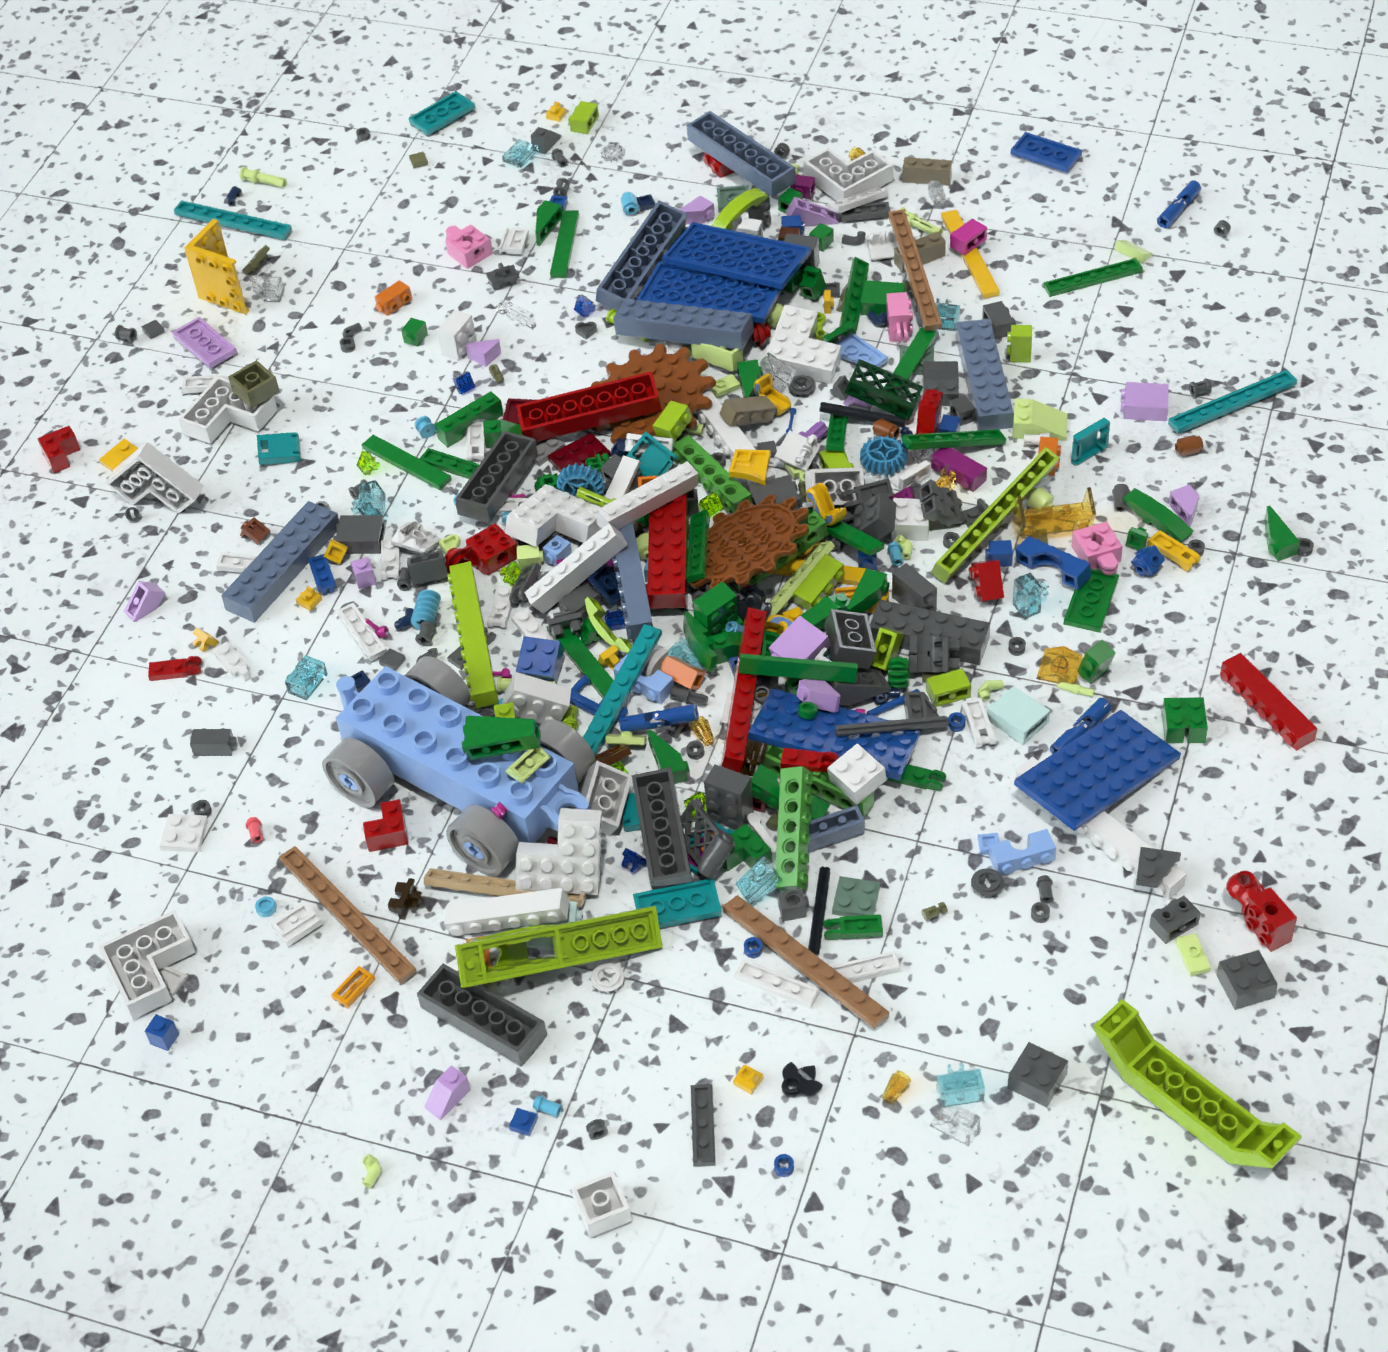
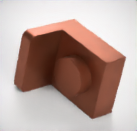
[240,517,270,545]

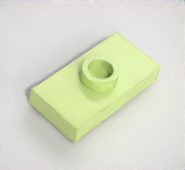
[710,374,740,398]
[605,731,647,745]
[1175,933,1211,976]

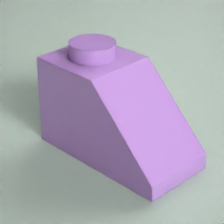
[679,195,715,225]
[1169,484,1199,527]
[350,557,376,589]
[124,581,166,622]
[797,679,841,712]
[424,1065,470,1120]

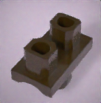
[740,739,768,777]
[388,878,425,920]

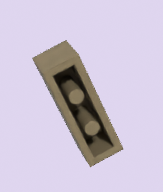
[902,157,952,186]
[894,232,946,273]
[719,396,777,426]

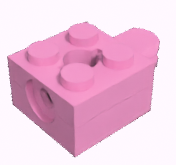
[445,224,493,269]
[887,292,913,343]
[1071,521,1123,575]

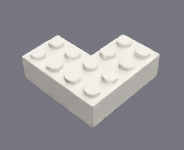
[803,148,893,201]
[765,305,841,384]
[178,376,278,444]
[105,442,204,514]
[505,484,601,547]
[516,808,602,895]
[98,910,196,1019]

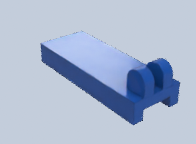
[308,554,336,595]

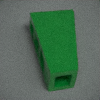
[462,716,541,760]

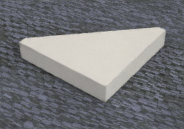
[160,966,188,1007]

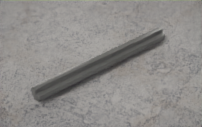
[835,716,949,736]

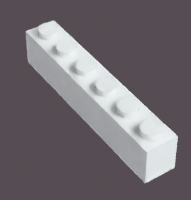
[596,461,698,530]
[524,523,628,614]
[444,888,570,936]

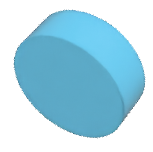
[255,896,277,917]

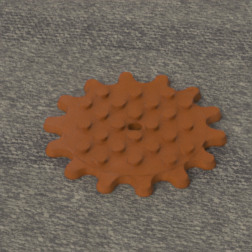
[591,344,716,444]
[687,494,809,589]

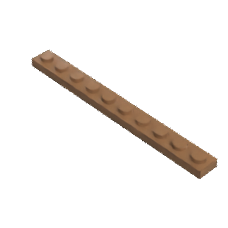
[888,209,942,331]
[279,846,417,985]
[723,895,889,1029]

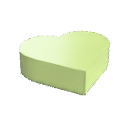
[438,534,461,554]

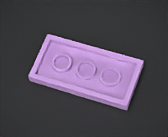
[172,317,237,369]

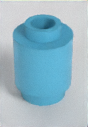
[621,192,639,215]

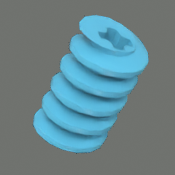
[411,590,441,630]

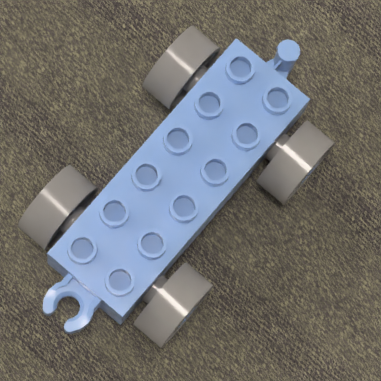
[322,656,595,876]

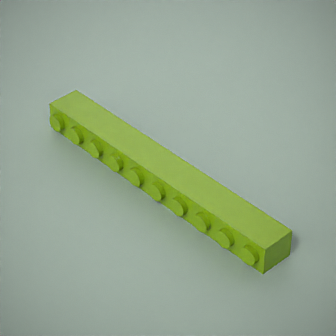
[931,447,1060,584]
[447,561,499,708]

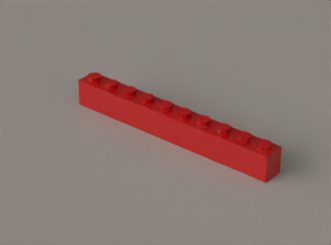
[720,607,767,773]

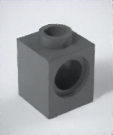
[949,395,976,426]
[777,889,810,922]

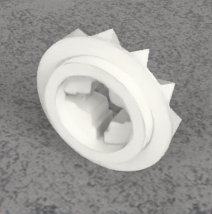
[591,963,625,994]

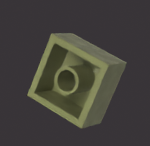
[228,360,280,409]

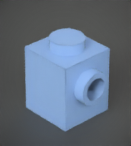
[543,535,572,566]

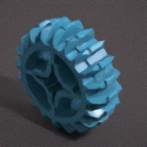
[860,436,908,477]
[556,463,605,504]

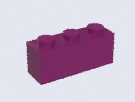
[931,447,987,492]

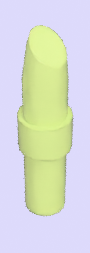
[1057,682,1095,697]

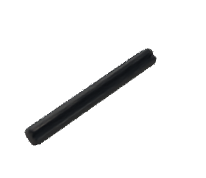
[819,402,906,427]
[808,866,831,956]

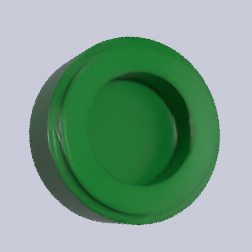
[798,702,818,719]

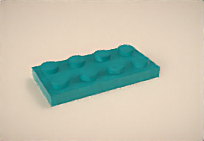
[408,91,475,136]
[633,878,722,928]

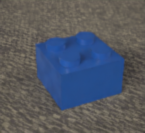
[516,636,564,684]

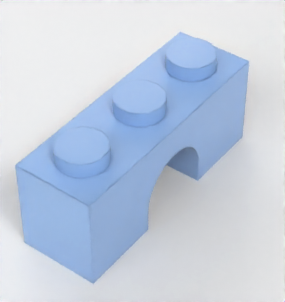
[613,654,674,705]
[989,829,1056,875]

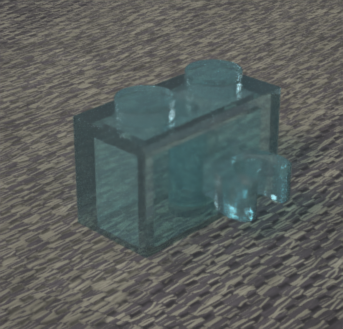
[923,298,960,331]
[351,479,386,518]
[1013,572,1049,619]
[285,655,328,701]
[936,1062,985,1108]

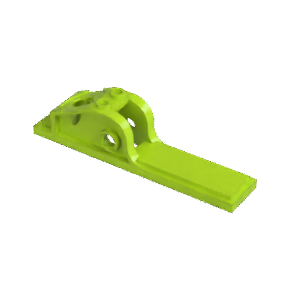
[454,906,663,988]

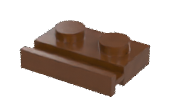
[595,744,632,765]

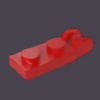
[148,656,202,681]
[780,748,839,773]

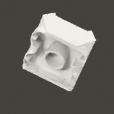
[391,521,441,554]

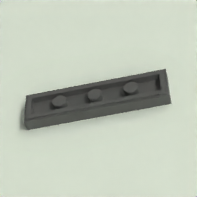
[690,1084,716,1167]

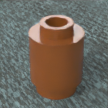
[872,418,900,439]
[1175,435,1203,456]

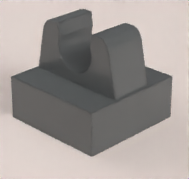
[830,375,849,400]

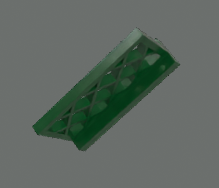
[844,359,923,421]

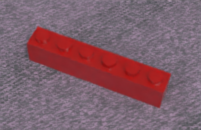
[1220,652,1318,751]

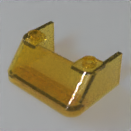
[1012,487,1096,539]

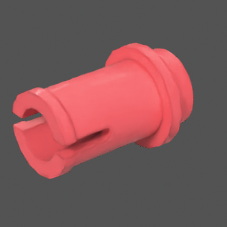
[245,817,264,843]

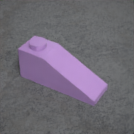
[786,197,839,226]

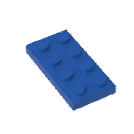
[1010,132,1082,173]

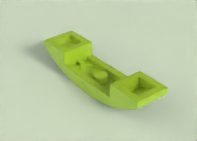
[711,188,768,230]
[585,597,633,653]

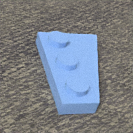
[835,332,888,367]

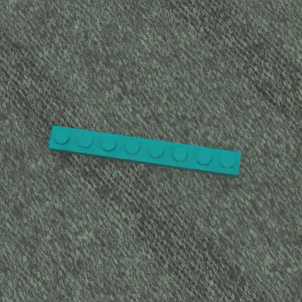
[173,200,292,240]
[1168,370,1297,434]
[583,624,663,756]

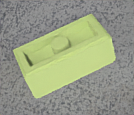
[1115,240,1153,263]
[505,747,550,784]

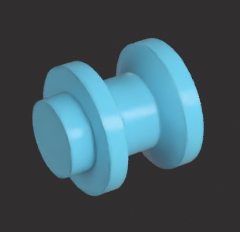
[414,416,436,438]

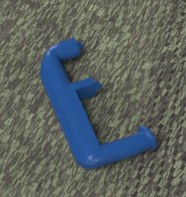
[570,675,628,721]

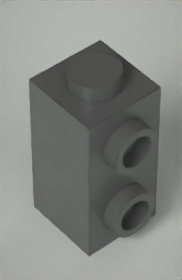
[190,728,237,756]

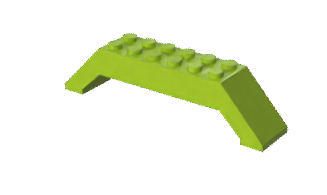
[1093,999,1302,1168]

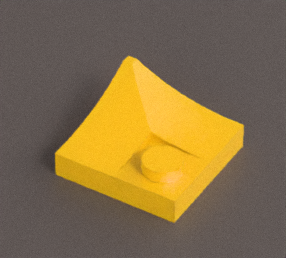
[99,438,139,471]
[729,449,771,485]

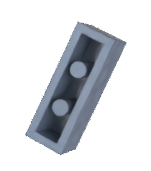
[808,805,865,852]

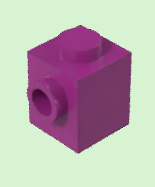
[790,174,815,200]

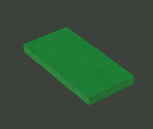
[1063,568,1119,633]

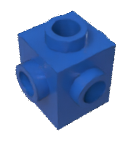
[1131,545,1165,576]

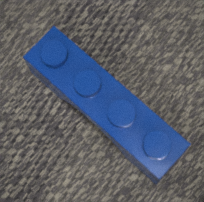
[1015,536,1091,590]

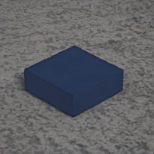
[636,194,656,211]
[350,670,371,693]

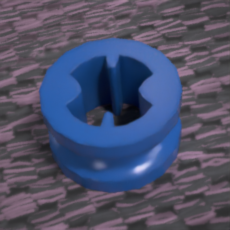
[948,712,966,732]
[744,937,763,958]
[774,1154,794,1177]

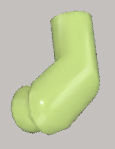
[895,535,913,560]
[978,680,1004,701]
[362,1154,381,1189]

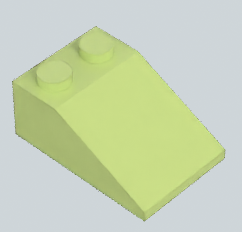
[1013,399,1067,441]

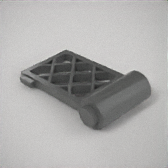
[681,798,735,879]

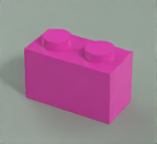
[950,218,987,256]

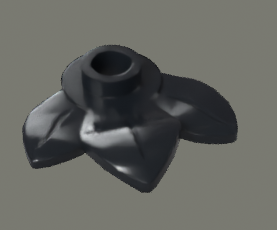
[737,591,772,621]
[781,1062,823,1098]

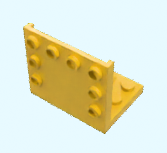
[184,219,250,315]

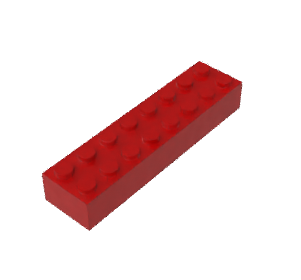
[516,371,662,442]
[647,480,688,609]

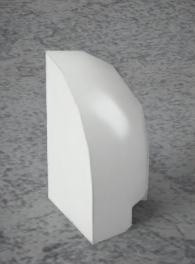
[644,648,669,677]

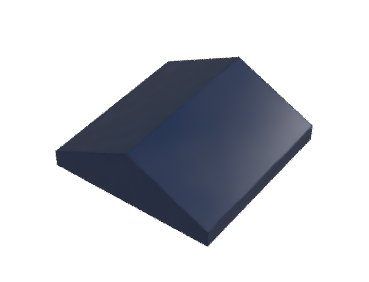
[588,563,620,607]

